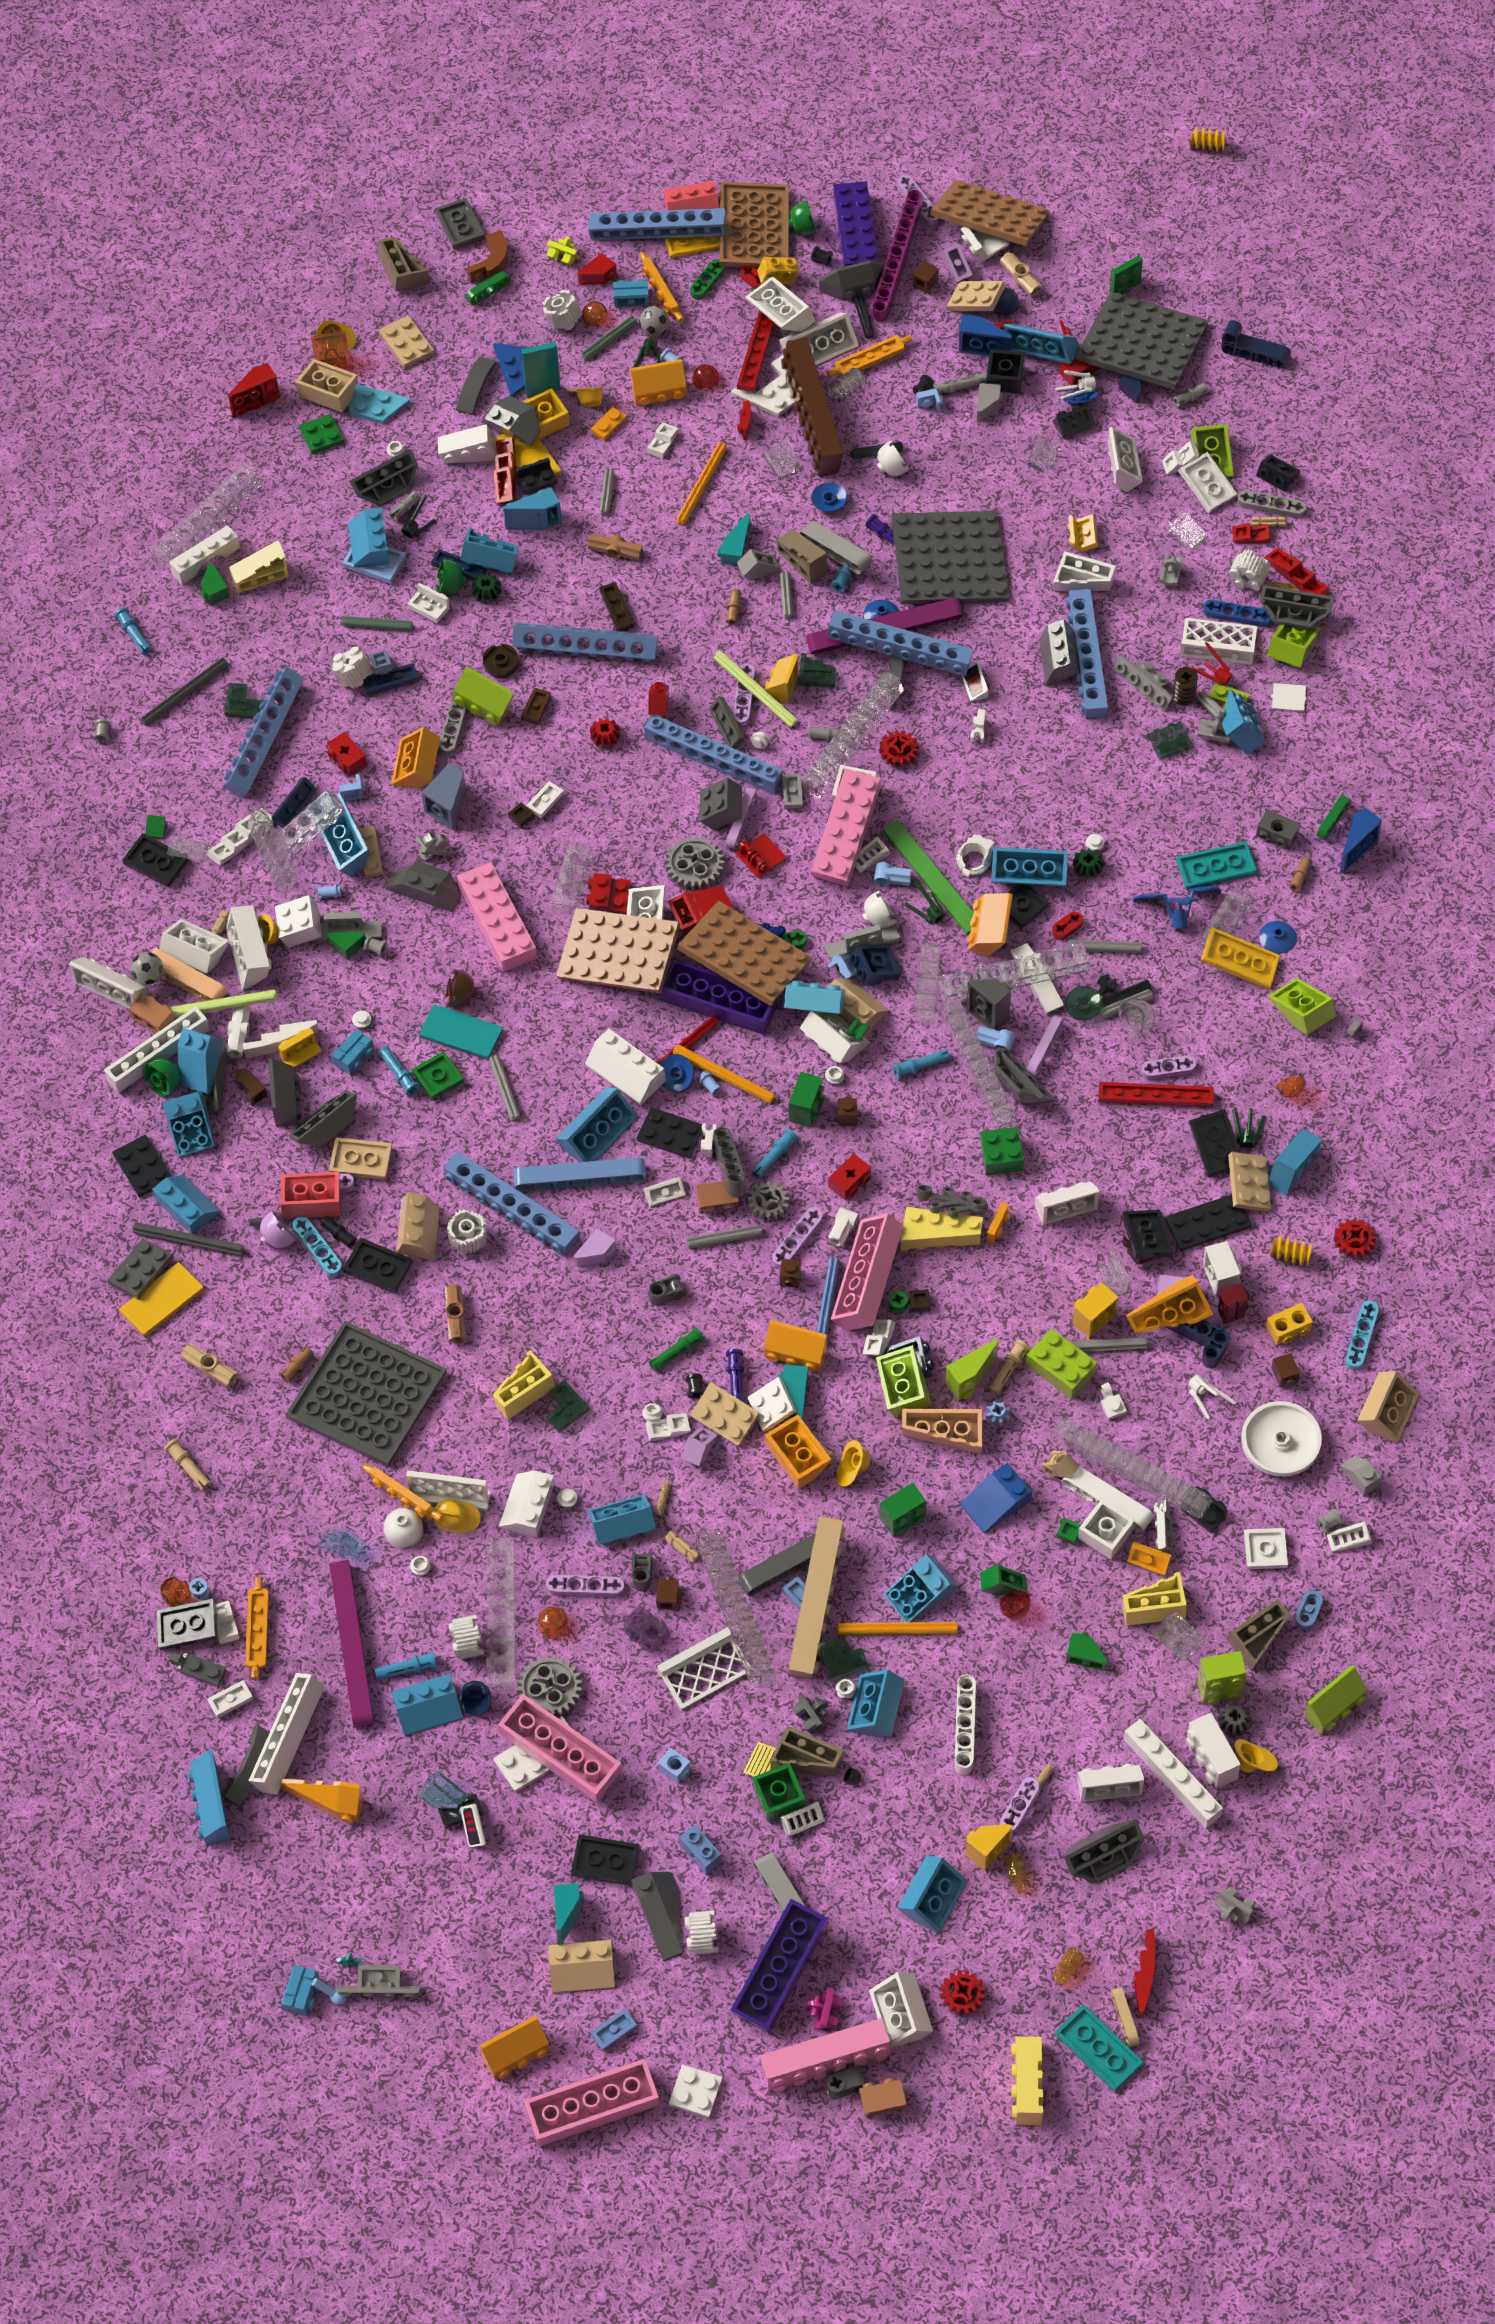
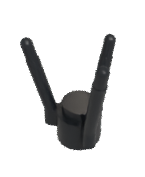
[401,494,436,538]

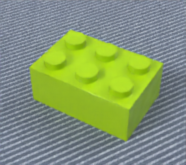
[1026,1328,1097,1399]
[1197,1651,1247,1705]

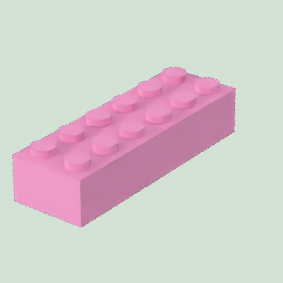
[811,768,882,887]
[457,862,537,972]
[831,1213,903,1331]
[498,1694,621,1803]
[760,2018,891,2092]
[524,2059,660,2147]

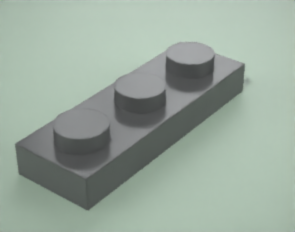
[709,696,745,749]

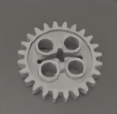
[665,835,725,891]
[516,1655,583,1717]

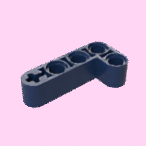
[1221,320,1291,369]
[1165,1320,1230,1368]

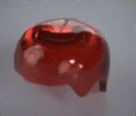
[692,364,720,390]
[999,1590,1031,1620]

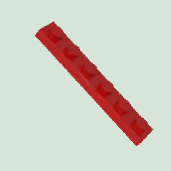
[737,310,774,393]
[1098,1082,1214,1107]

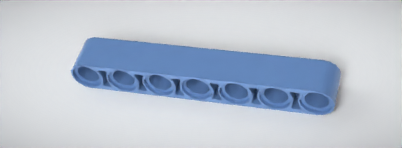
[513,1158,646,1192]

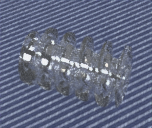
[828,368,867,403]

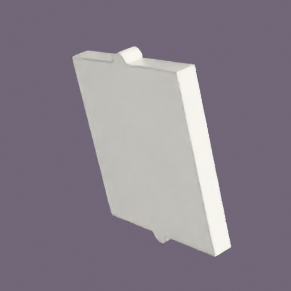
[1271,683,1307,712]

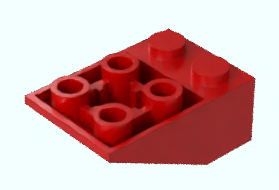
[228,362,280,418]
[668,886,734,936]

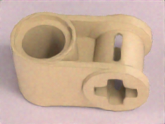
[1041,1450,1079,1478]

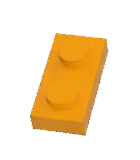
[591,407,627,441]
[987,1201,1011,1244]
[1127,1542,1172,1575]

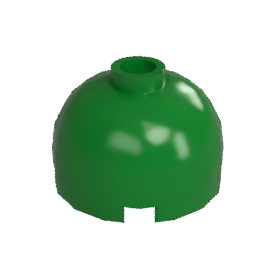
[788,201,817,236]
[436,559,466,596]
[143,1058,180,1097]

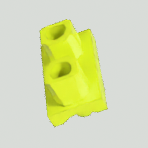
[547,236,580,267]

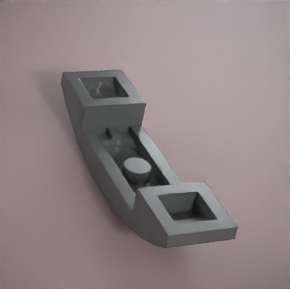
[456,356,497,415]
[222,1724,270,1806]

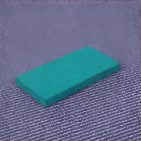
[521,342,561,398]
[1175,841,1258,890]
[419,1004,503,1061]
[1054,2004,1145,2093]

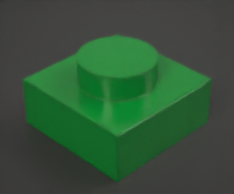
[1056,1518,1081,1545]

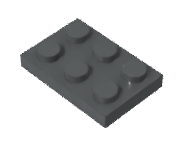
[435,198,485,249]
[107,1239,174,1300]

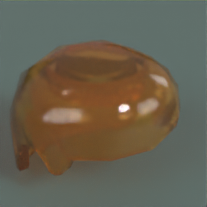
[582,301,608,327]
[1275,1073,1306,1098]
[160,1576,192,1607]
[538,1606,568,1639]

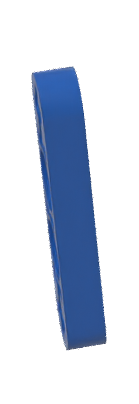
[1203,600,1272,627]

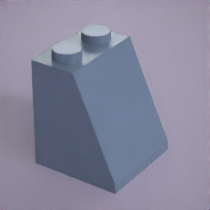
[421,763,466,830]

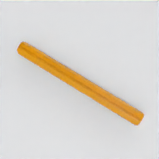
[677,442,727,526]
[673,1044,775,1104]
[837,1622,958,1635]

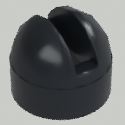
[844,1767,861,1785]

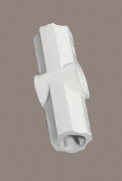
[226,1005,251,1058]

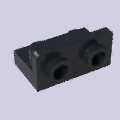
[1053,405,1095,438]
[1256,455,1300,492]
[516,458,557,495]
[1180,1486,1228,1533]

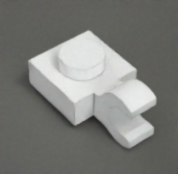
[970,709,985,743]
[701,1123,717,1158]
[1100,1383,1127,1420]

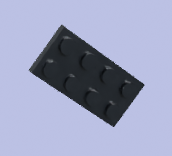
[1165,1194,1252,1251]

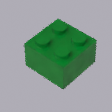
[789,1072,825,1127]
[980,1127,1024,1175]
[879,1483,926,1537]
[752,1763,806,1822]

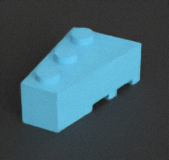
[784,981,845,1014]

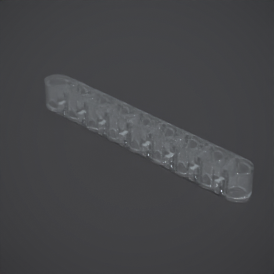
[1051,1418,1213,1518]
[696,1529,776,1688]

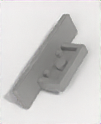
[1113,655,1173,711]
[311,911,382,941]
[824,925,900,960]
[336,1964,421,1997]

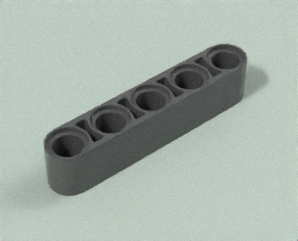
[714,1127,745,1197]
[737,1534,815,1597]

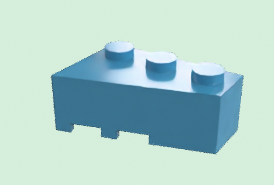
[460,527,519,573]
[1268,1129,1322,1196]

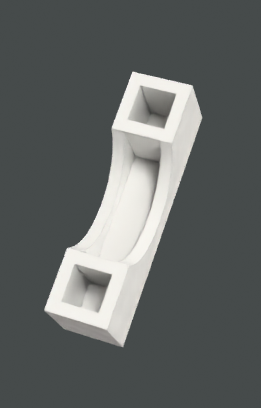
[169,525,240,585]

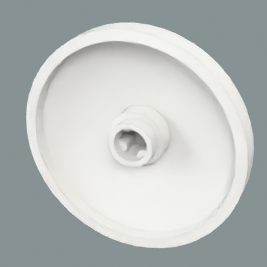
[1241,1401,1322,1477]

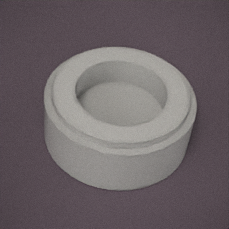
[1346,1018,1363,1037]

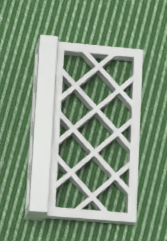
[1180,618,1257,665]
[406,1470,491,1512]
[656,1627,752,1710]

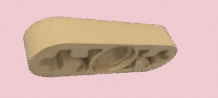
[1111,1987,1140,2047]

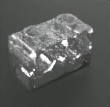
[1154,1612,1205,1662]

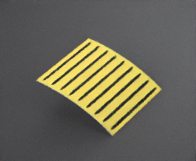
[743,1742,776,1776]

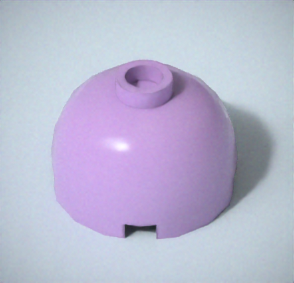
[260,1211,297,1249]

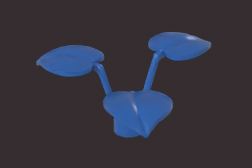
[1133,886,1221,929]

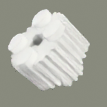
[542,290,583,330]
[1229,550,1270,591]
[331,647,374,689]
[447,1209,487,1254]
[449,1615,484,1659]
[685,1910,718,1955]

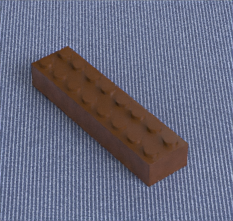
[781,338,843,477]

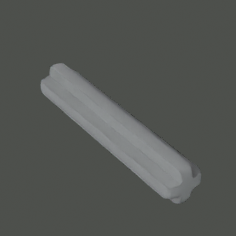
[600,469,614,515]
[780,572,793,619]
[1197,691,1226,720]
[1101,989,1153,1019]

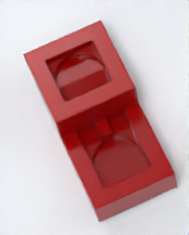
[1232,523,1271,544]

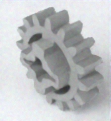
[748,1180,790,1221]

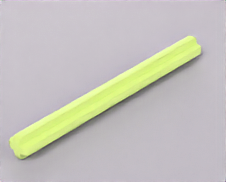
[714,651,797,727]
[171,990,278,1018]

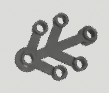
[916,1185,988,1218]

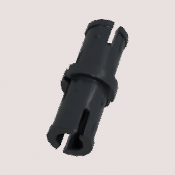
[320,1216,357,1248]

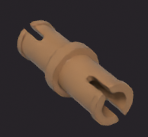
[726,589,742,625]
[1289,856,1313,892]
[279,1346,314,1382]

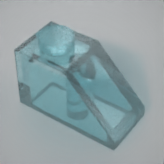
[317,1529,365,1559]
[418,1770,469,1808]

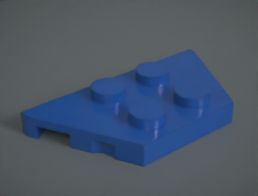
[493,343,530,397]

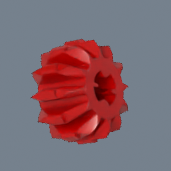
[590,717,621,748]

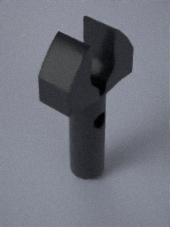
[1090,974,1117,1005]

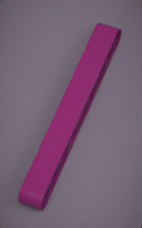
[872,190,923,322]
[806,598,964,655]
[329,1560,374,1728]

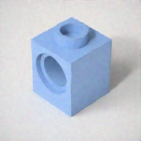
[658,1748,691,1784]

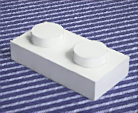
[526,781,564,818]
[207,1680,253,1718]

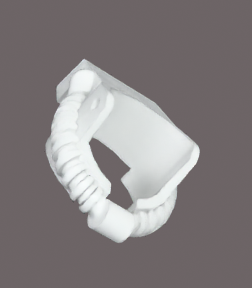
[956,834,994,878]

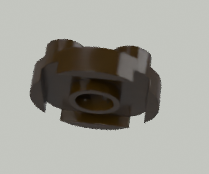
[483,644,519,679]

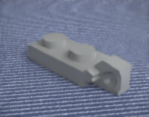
[1154,1500,1173,1555]

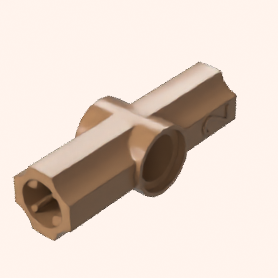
[588,533,643,561]
[445,1284,466,1344]

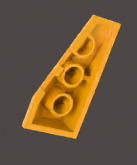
[1126,1274,1213,1333]
[281,1779,364,1824]

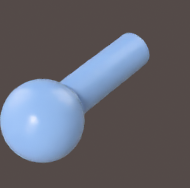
[312,1978,347,2005]

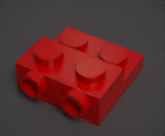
[586,873,631,915]

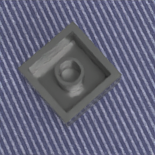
[699,777,742,830]

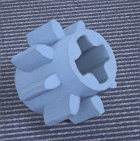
[986,1401,1010,1426]

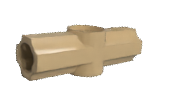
[1000,252,1043,297]
[181,1343,238,1387]

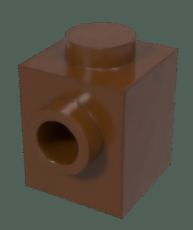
[913,261,939,293]
[838,1097,857,1126]
[780,1259,801,1288]
[1271,1353,1300,1387]
[656,1578,683,1610]

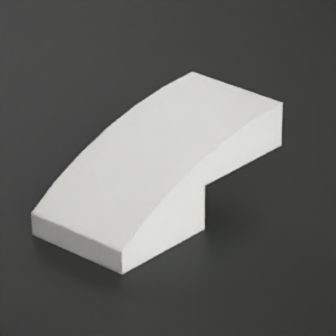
[647,422,678,459]
[1162,441,1199,475]
[863,1319,895,1356]
[646,1413,690,1442]
[216,1600,240,1645]

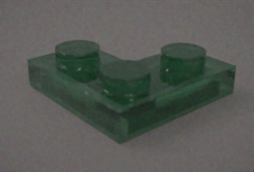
[224,683,263,719]
[546,1380,590,1433]
[818,1637,869,1683]

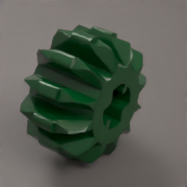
[471,573,502,603]
[1072,847,1104,880]

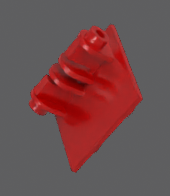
[735,834,787,878]

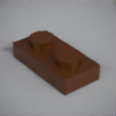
[521,688,551,725]

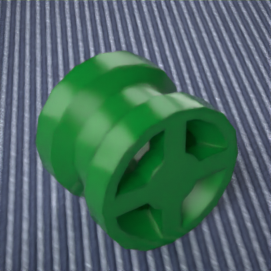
[846,1018,869,1042]
[888,1290,908,1314]

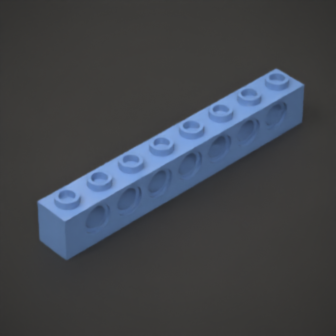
[588,208,727,240]
[1065,589,1108,719]
[827,610,974,676]
[512,622,659,662]
[223,666,304,798]
[644,715,782,794]
[443,1151,580,1255]

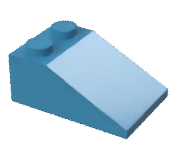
[177,1028,225,1094]

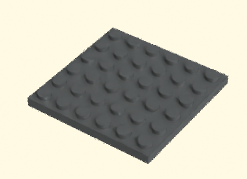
[1076,291,1209,390]
[891,511,1009,605]
[285,1321,447,1467]

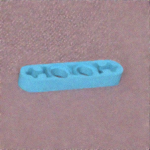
[293,1217,342,1277]
[1346,1301,1379,1370]

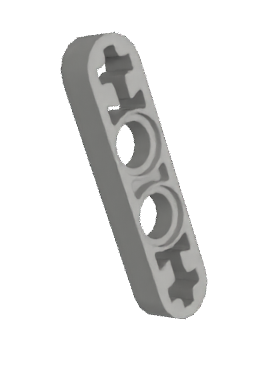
[1237,490,1306,518]
[439,700,467,755]

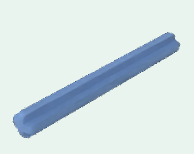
[817,1257,840,1335]

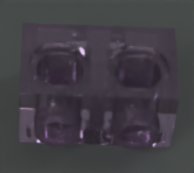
[623,1605,670,1653]

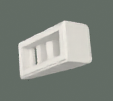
[855,837,890,873]
[1327,1522,1372,1553]
[779,1801,825,1836]

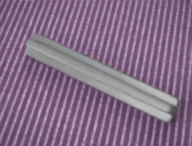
[1068,940,1142,953]
[489,1055,520,1121]
[687,1225,763,1249]
[1071,1337,1148,1352]

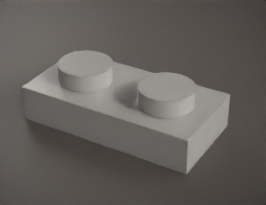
[782,774,803,809]

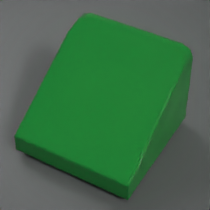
[145,815,167,839]

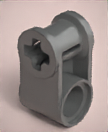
[649,1274,687,1306]
[632,1552,653,1591]
[826,2065,867,2099]

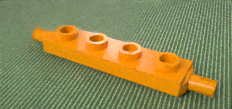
[639,252,685,323]
[827,335,913,379]
[362,1463,444,1523]
[245,1577,269,1680]

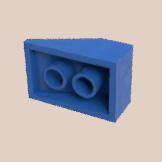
[959,314,1012,356]
[1340,807,1382,874]
[960,1462,1032,1533]

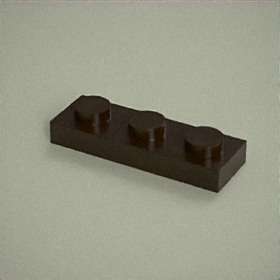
[599,582,634,632]

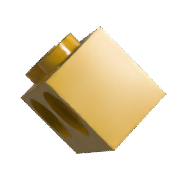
[757,257,799,285]
[1266,1303,1313,1345]

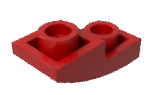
[737,400,751,440]

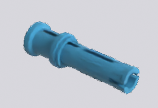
[830,545,863,593]
[114,607,152,655]
[379,1046,420,1096]
[892,1049,950,1080]
[751,1129,799,1179]
[375,1651,437,1681]

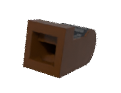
[235,1068,267,1106]

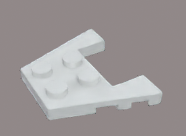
[731,355,795,417]

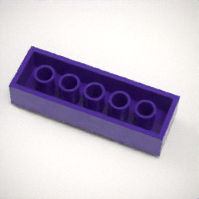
[833,181,879,267]
[659,959,778,1035]
[730,1899,829,2034]

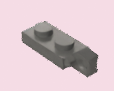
[169,1652,227,1687]

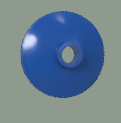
[1063,390,1097,407]
[811,482,847,512]
[864,600,899,619]
[1259,921,1297,953]
[660,1054,694,1092]

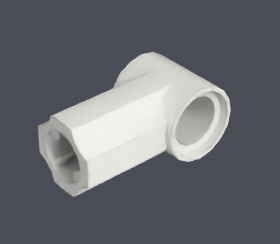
[828,1207,859,1247]

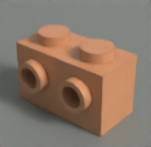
[129,993,174,1034]
[695,1181,738,1212]
[859,2078,907,2117]

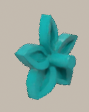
[337,1953,362,1967]

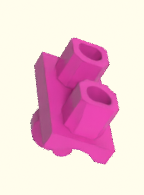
[806,1988,843,2030]

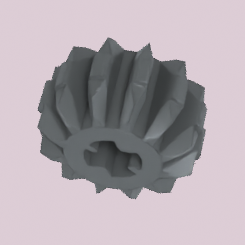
[1217,1701,1252,1738]

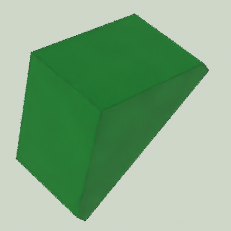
[327,931,366,960]

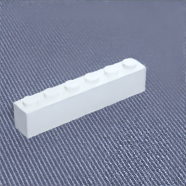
[104,1006,210,1093]
[249,1673,325,1794]
[1124,1719,1223,1828]

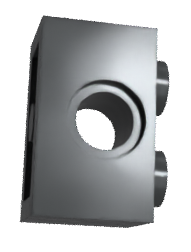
[1256,809,1300,849]

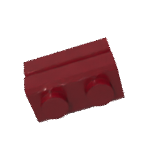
[1217,1284,1250,1324]

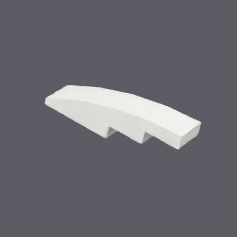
[207,808,274,866]
[1010,943,1064,1014]
[243,1020,319,1058]

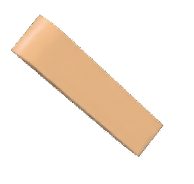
[152,948,228,1001]

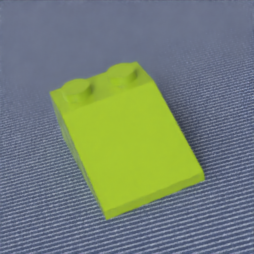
[1190,424,1234,477]
[1267,624,1321,668]
[1268,978,1336,1035]
[946,1338,998,1401]
[876,1345,932,1418]

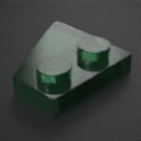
[799,653,836,687]

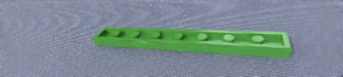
[883,820,974,936]

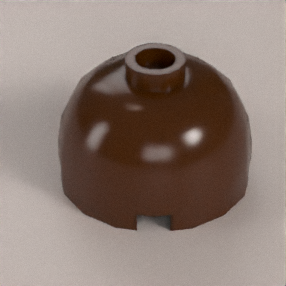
[445,969,477,1007]

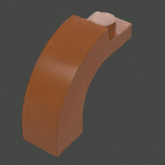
[467,230,508,283]

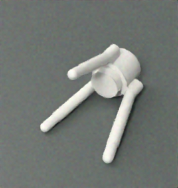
[1055,370,1096,400]
[1188,1374,1236,1420]

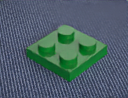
[1109,255,1143,294]
[298,414,344,454]
[412,1051,464,1100]

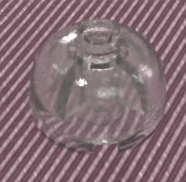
[1119,999,1155,1038]

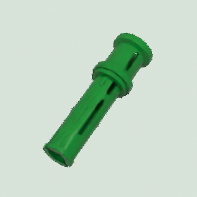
[649,1327,705,1372]

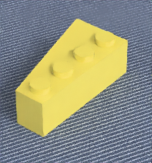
[901,1207,983,1251]
[1011,2037,1043,2126]

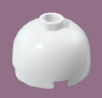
[877,441,910,477]
[863,890,897,929]
[384,1508,424,1549]

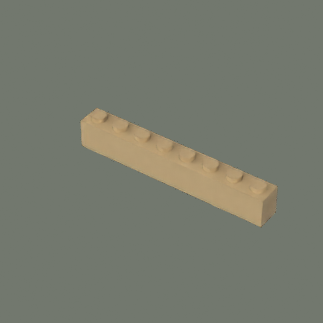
[788,1516,846,1679]

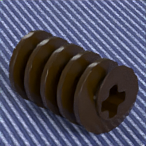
[1173,667,1198,705]

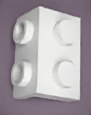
[407,583,449,623]

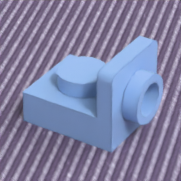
[916,388,943,413]
[339,774,366,801]
[827,953,858,979]

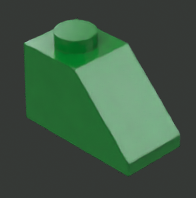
[200,562,230,606]
[980,1565,1027,1595]
[1066,1633,1107,1671]

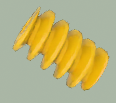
[1190,127,1226,152]
[1270,1235,1313,1267]

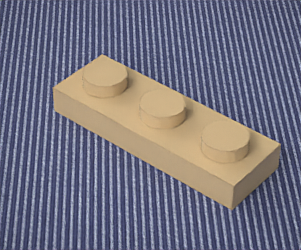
[359,826,383,878]

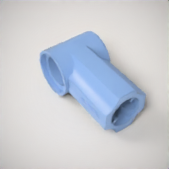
[874,862,912,886]
[975,1026,1016,1051]

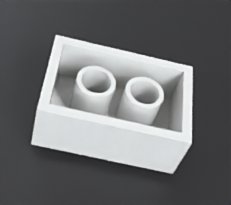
[1186,1713,1241,1789]

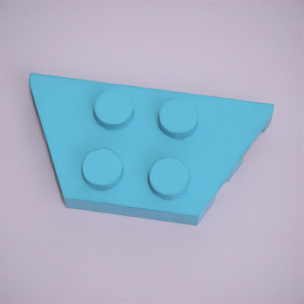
[349,384,410,424]

